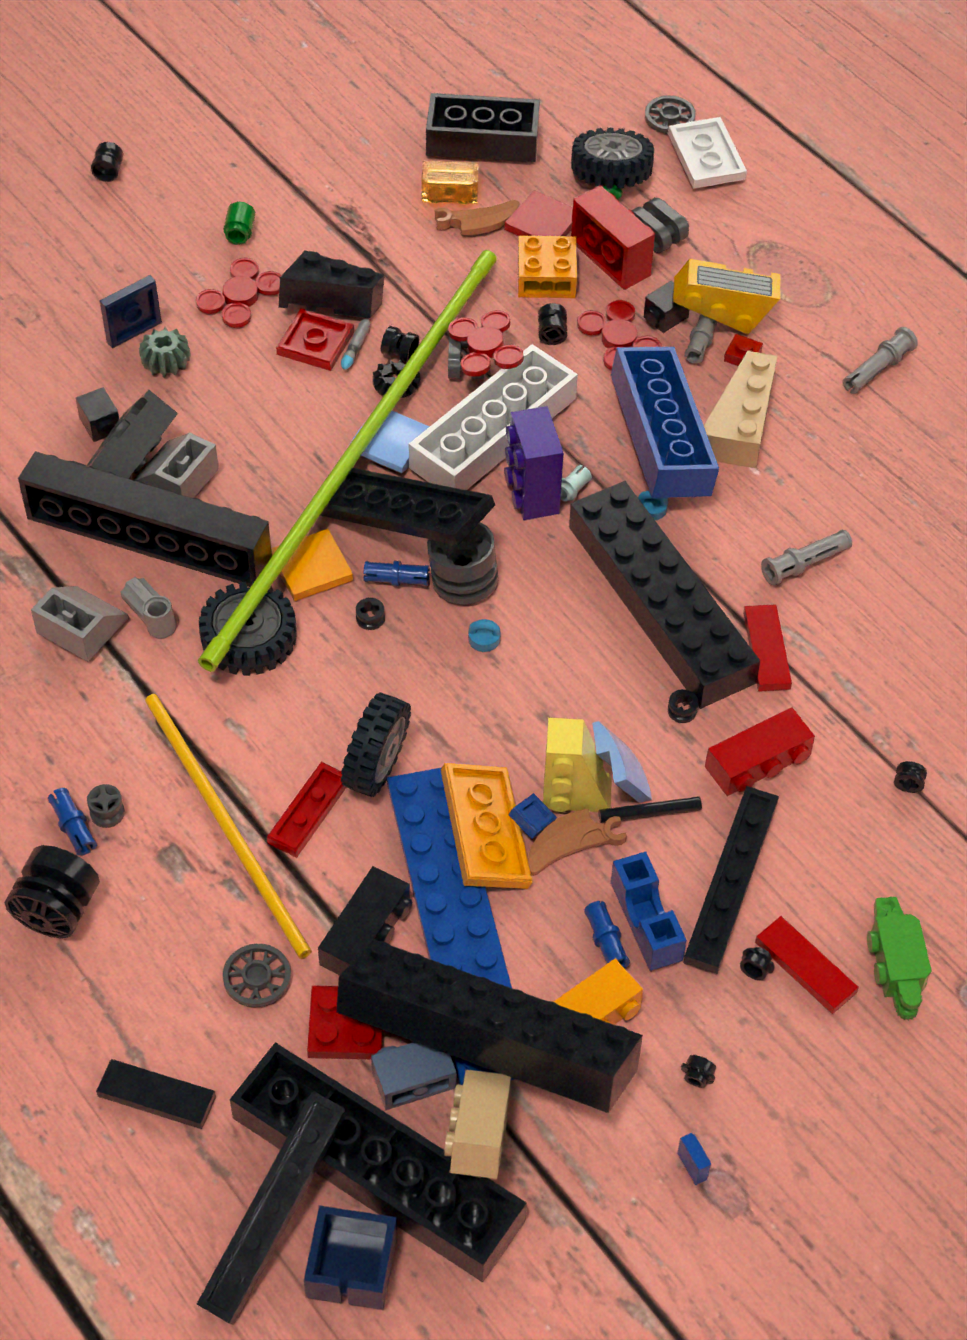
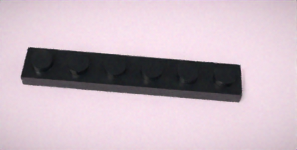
[683,786,779,974]
[196,1091,348,1325]

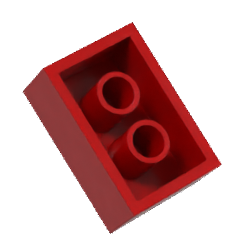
[571,185,655,290]

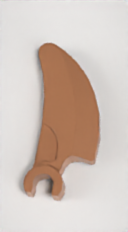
[435,200,520,235]
[528,809,627,876]

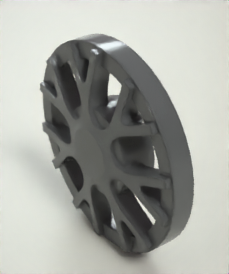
[645,96,696,134]
[223,944,291,1007]

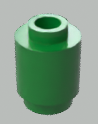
[223,202,256,245]

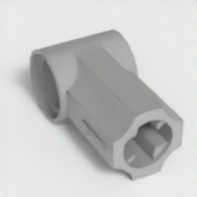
[121,577,176,638]

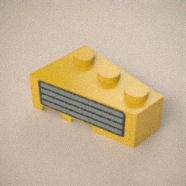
[673,259,781,335]

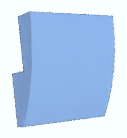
[351,411,430,473]
[592,721,652,803]

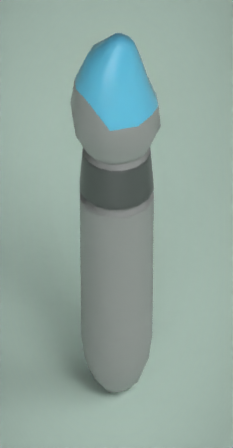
[341,318,370,369]

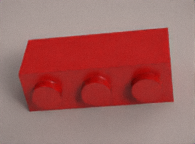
[705,707,815,796]

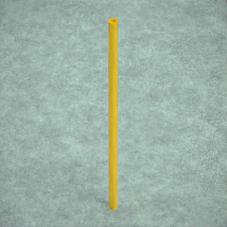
[145,694,312,959]

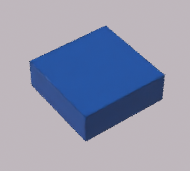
[508,793,557,839]
[677,1133,711,1185]

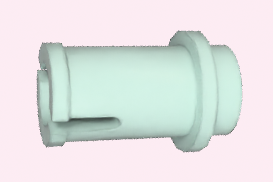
[560,465,592,501]

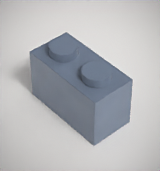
[371,1041,456,1111]

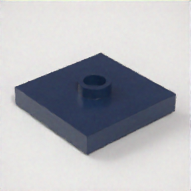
[99,275,162,348]

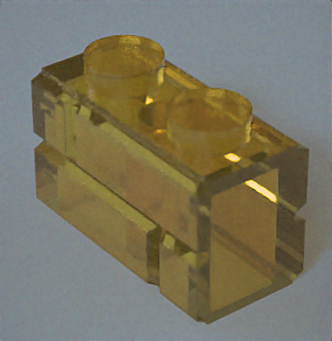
[421,160,479,204]

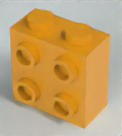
[518,236,577,298]

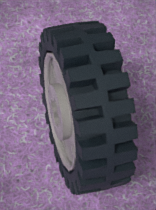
[571,128,654,188]
[341,692,411,797]

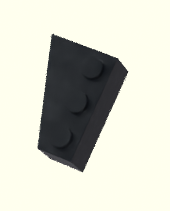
[279,251,385,318]

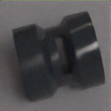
[91,142,124,182]
[538,303,568,345]
[380,325,420,362]

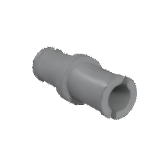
[684,314,718,364]

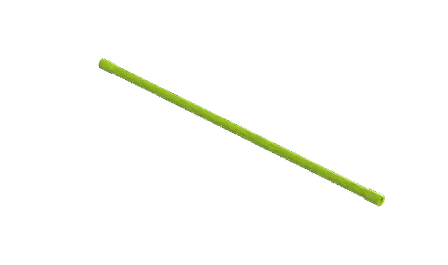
[198,250,497,672]

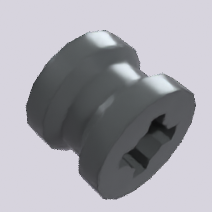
[87,784,125,828]

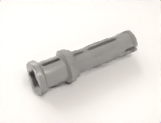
[843,327,918,394]
[761,529,852,586]

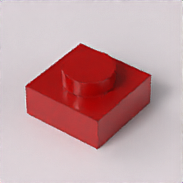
[724,334,763,366]

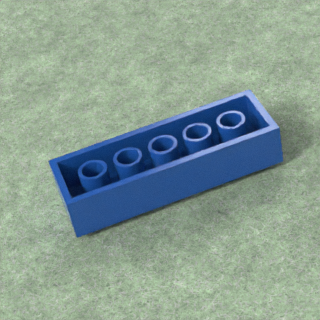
[610,347,719,498]

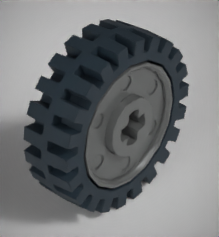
[199,582,297,676]

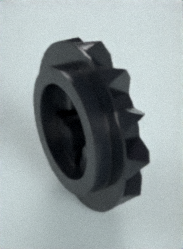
[373,359,420,398]

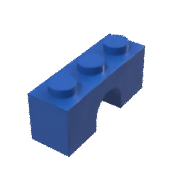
[610,851,687,971]

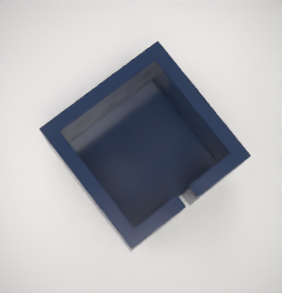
[304,1205,397,1310]

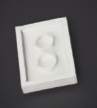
[668,117,747,189]

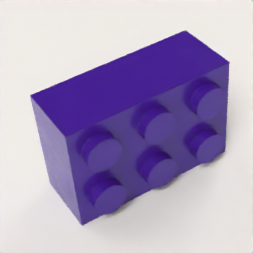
[504,406,564,521]

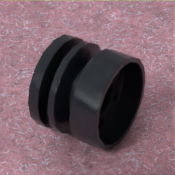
[4,845,100,939]

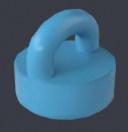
[638,490,668,521]
[468,619,501,652]

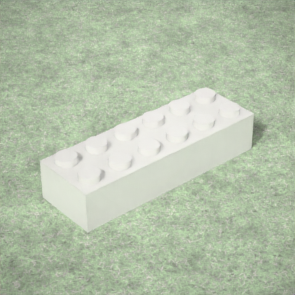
[409,344,578,490]

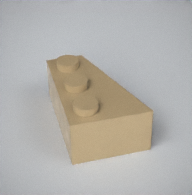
[444,1070,511,1179]

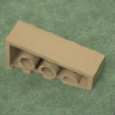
[704,351,777,468]

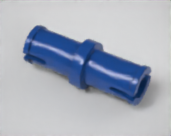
[363,560,430,586]
[48,788,97,856]
[584,901,630,968]

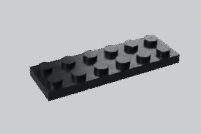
[320,468,495,545]

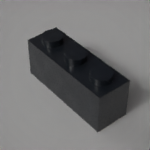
[318,866,412,975]

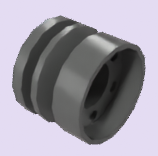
[427,522,498,605]

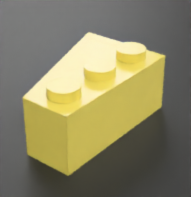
[543,717,612,812]

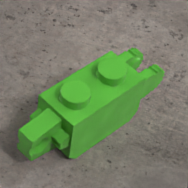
[867,897,932,1021]

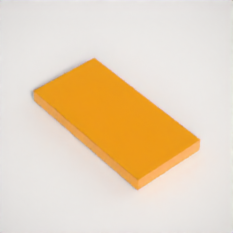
[440,763,533,889]

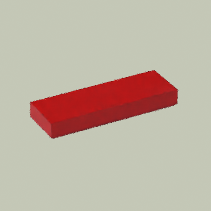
[743,604,792,692]
[267,761,347,858]
[755,916,859,1014]

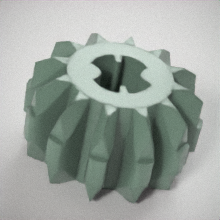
[139,327,191,377]

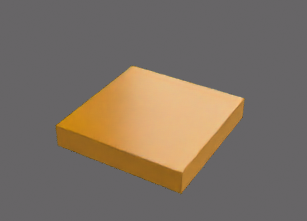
[271,529,353,601]

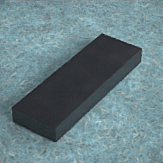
[96,1059,216,1129]

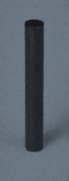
[598,796,702,823]

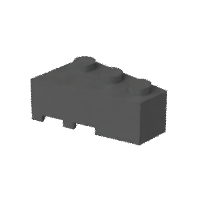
[86,390,178,480]

